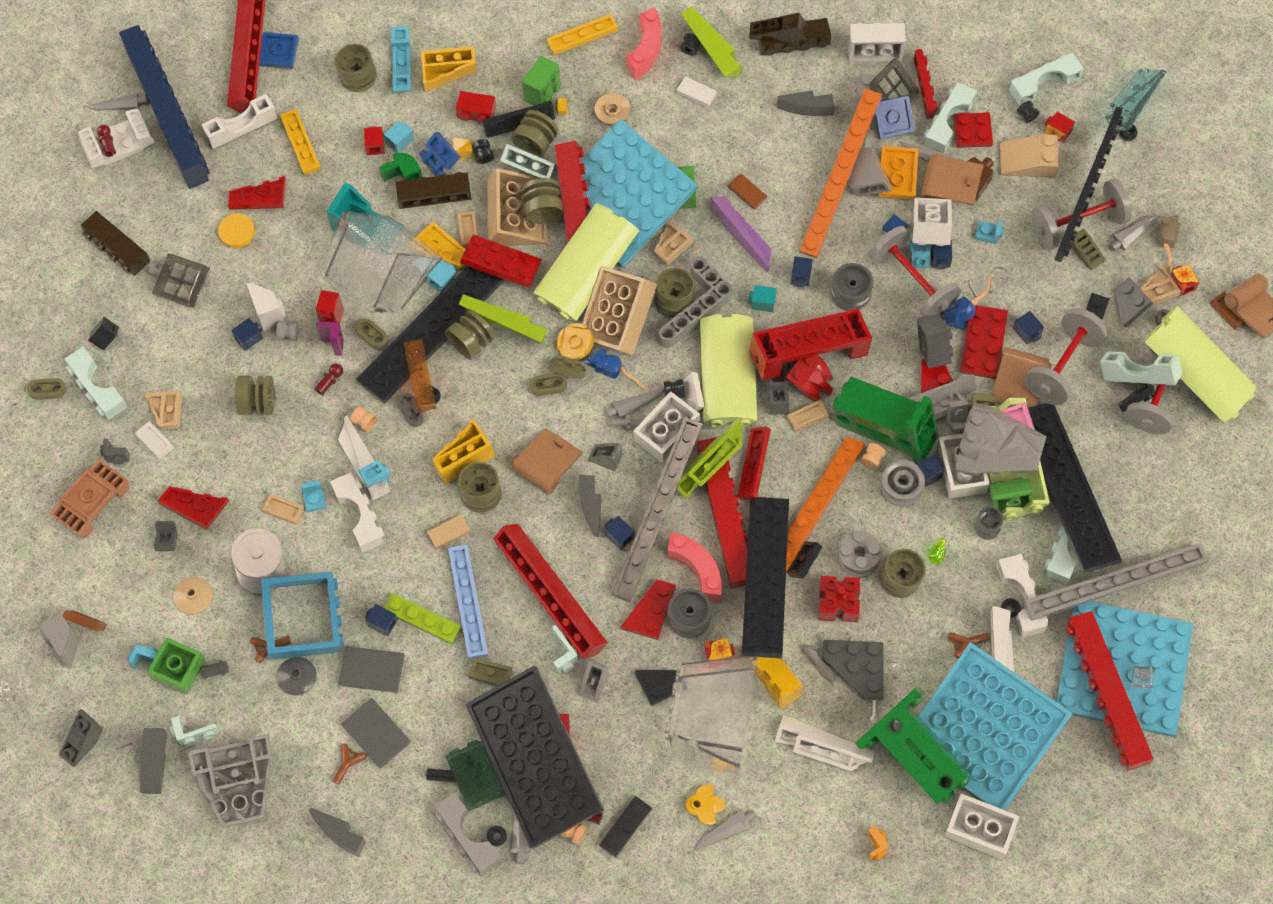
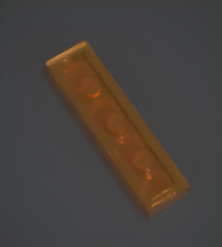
[404,339,436,412]

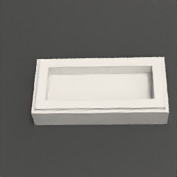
[677,77,717,107]
[683,372,704,412]
[135,421,174,460]

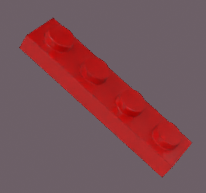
[914,49,938,119]
[737,426,771,500]

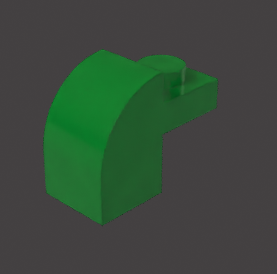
[379,153,423,182]

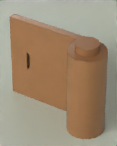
[920,154,983,206]
[1224,273,1273,339]
[992,347,1052,408]
[511,428,583,494]

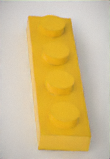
[546,14,618,56]
[280,109,321,175]

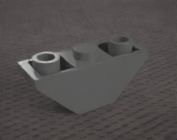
[59,709,103,767]

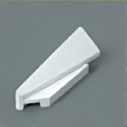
[338,416,390,501]
[990,606,1014,672]
[775,715,875,771]

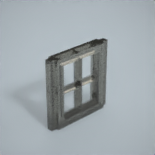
[868,58,920,102]
[152,253,210,308]

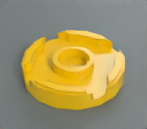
[218,213,255,248]
[557,323,594,361]

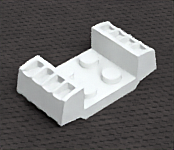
[78,108,156,168]

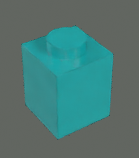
[748,285,777,312]

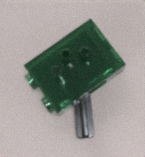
[426,740,506,812]

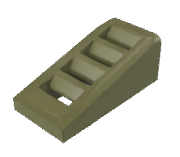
[1069,228,1106,270]

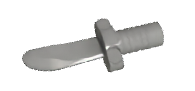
[611,414,644,431]

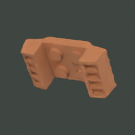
[50,459,129,539]

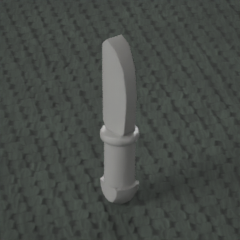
[804,645,836,681]

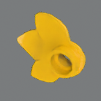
[686,785,726,825]

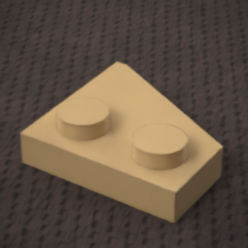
[654,220,694,265]
[1140,265,1181,306]
[145,391,182,430]

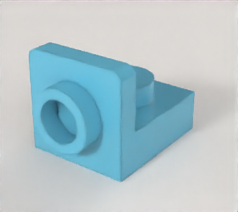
[975,220,1004,244]
[909,240,931,268]
[358,459,391,488]
[301,481,326,513]

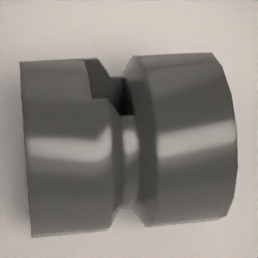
[975,507,1003,540]

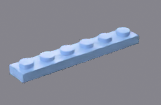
[448,545,488,660]

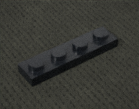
[482,101,555,138]

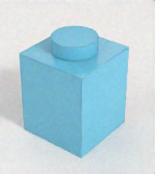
[384,121,414,153]
[427,260,456,293]

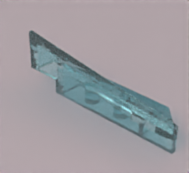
[1105,69,1166,131]

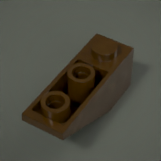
[749,13,808,42]

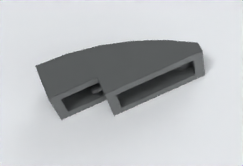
[777,90,835,116]
[768,363,789,415]
[579,475,602,537]
[140,728,167,794]
[309,808,366,857]

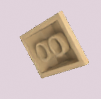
[1000,135,1058,177]

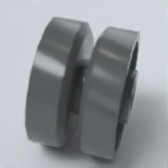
[831,263,874,311]
[668,588,712,639]

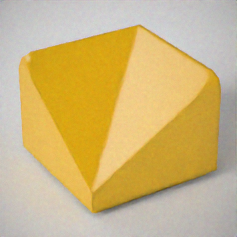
[452,138,473,159]

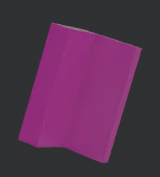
[316,322,344,356]

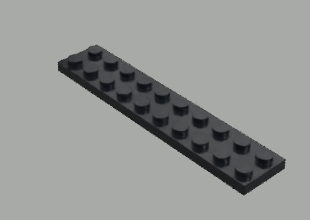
[356,266,505,404]
[1028,403,1122,573]
[741,497,789,659]

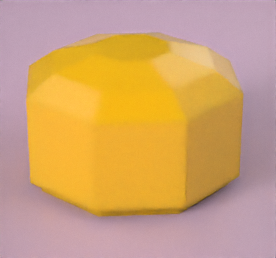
[556,97,567,115]

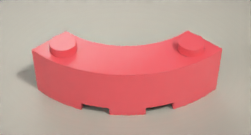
[626,8,662,80]
[668,532,722,603]

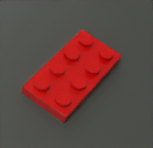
[460,234,542,288]
[960,305,1008,379]

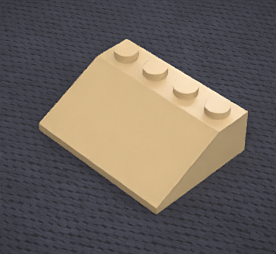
[487,168,547,246]
[582,266,657,355]

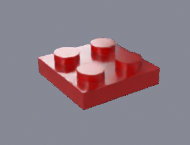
[953,112,993,148]

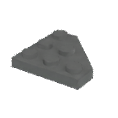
[823,640,884,700]

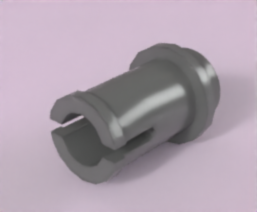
[202,660,228,678]

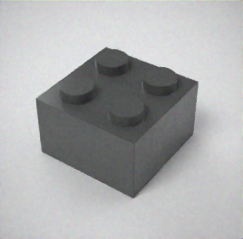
[917,314,953,368]

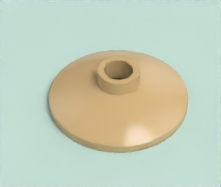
[595,93,630,125]
[173,577,213,615]

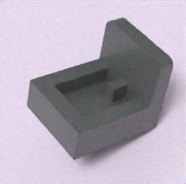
[100,438,130,464]
[154,521,178,551]

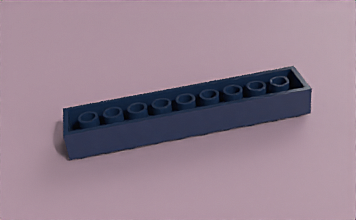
[119,24,210,189]

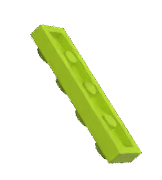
[384,593,462,645]

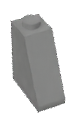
[851,147,892,197]

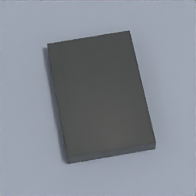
[338,646,405,693]
[341,698,411,769]

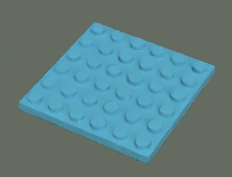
[559,119,699,268]
[1056,601,1193,737]
[919,642,1073,810]

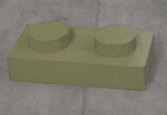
[468,658,513,686]

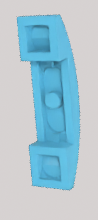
[391,26,411,93]

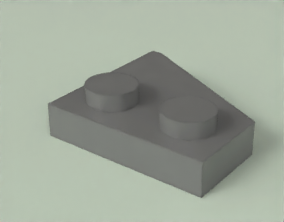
[1115,277,1154,327]

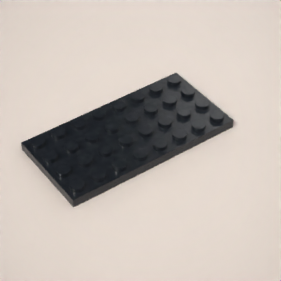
[465,665,604,849]

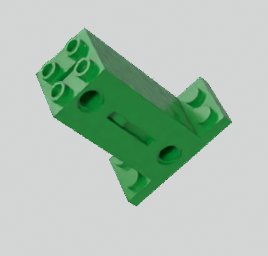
[832,377,939,464]
[855,687,972,804]

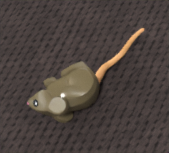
[1157,215,1180,272]

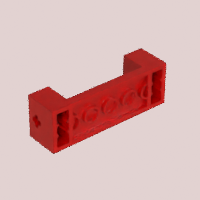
[749,308,872,380]

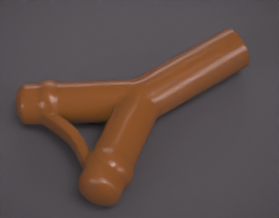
[948,632,990,659]
[250,636,291,663]
[332,743,366,785]

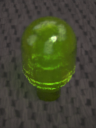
[928,538,947,565]

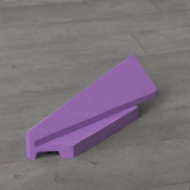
[711,196,771,272]

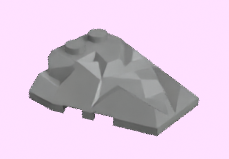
[955,403,1046,476]
[188,734,273,828]

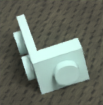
[552,625,579,674]
[169,716,219,746]

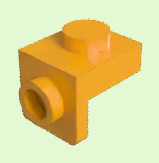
[867,826,889,861]

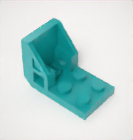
[326,182,404,256]

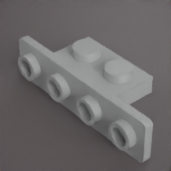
[908,374,976,420]

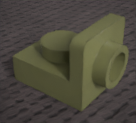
[968,393,996,411]

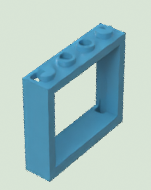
[261,572,344,660]

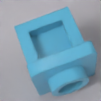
[128,644,158,669]

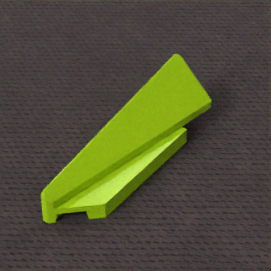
[681,6,741,77]
[459,295,547,344]
[677,418,742,498]

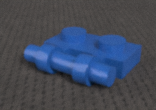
[419,131,461,176]

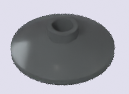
[277,657,317,695]

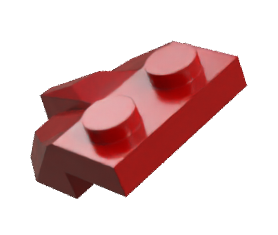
[785,355,834,402]

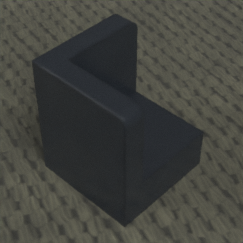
[88,317,119,350]

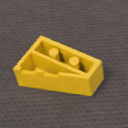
[421,46,477,92]
[432,419,495,485]
[747,656,803,709]

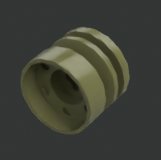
[335,43,377,92]
[511,110,559,157]
[521,178,564,224]
[655,268,695,318]
[445,310,495,360]
[235,376,276,415]
[458,462,502,513]
[880,548,926,598]

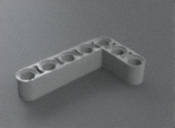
[659,256,732,348]

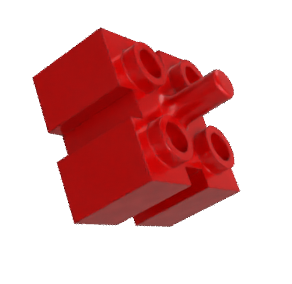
[818,576,860,623]

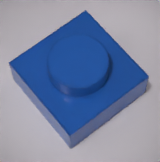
[882,214,909,233]

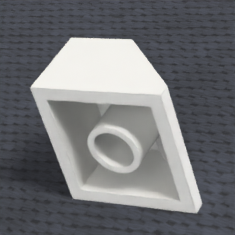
[247,283,286,331]

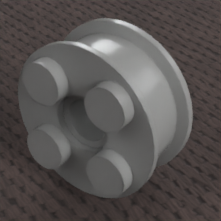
[881,460,925,506]
[838,531,882,577]

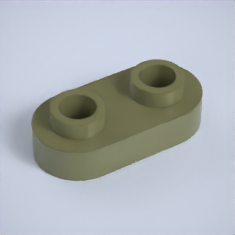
[356,319,388,350]
[548,357,586,379]
[529,373,567,396]
[27,378,66,400]

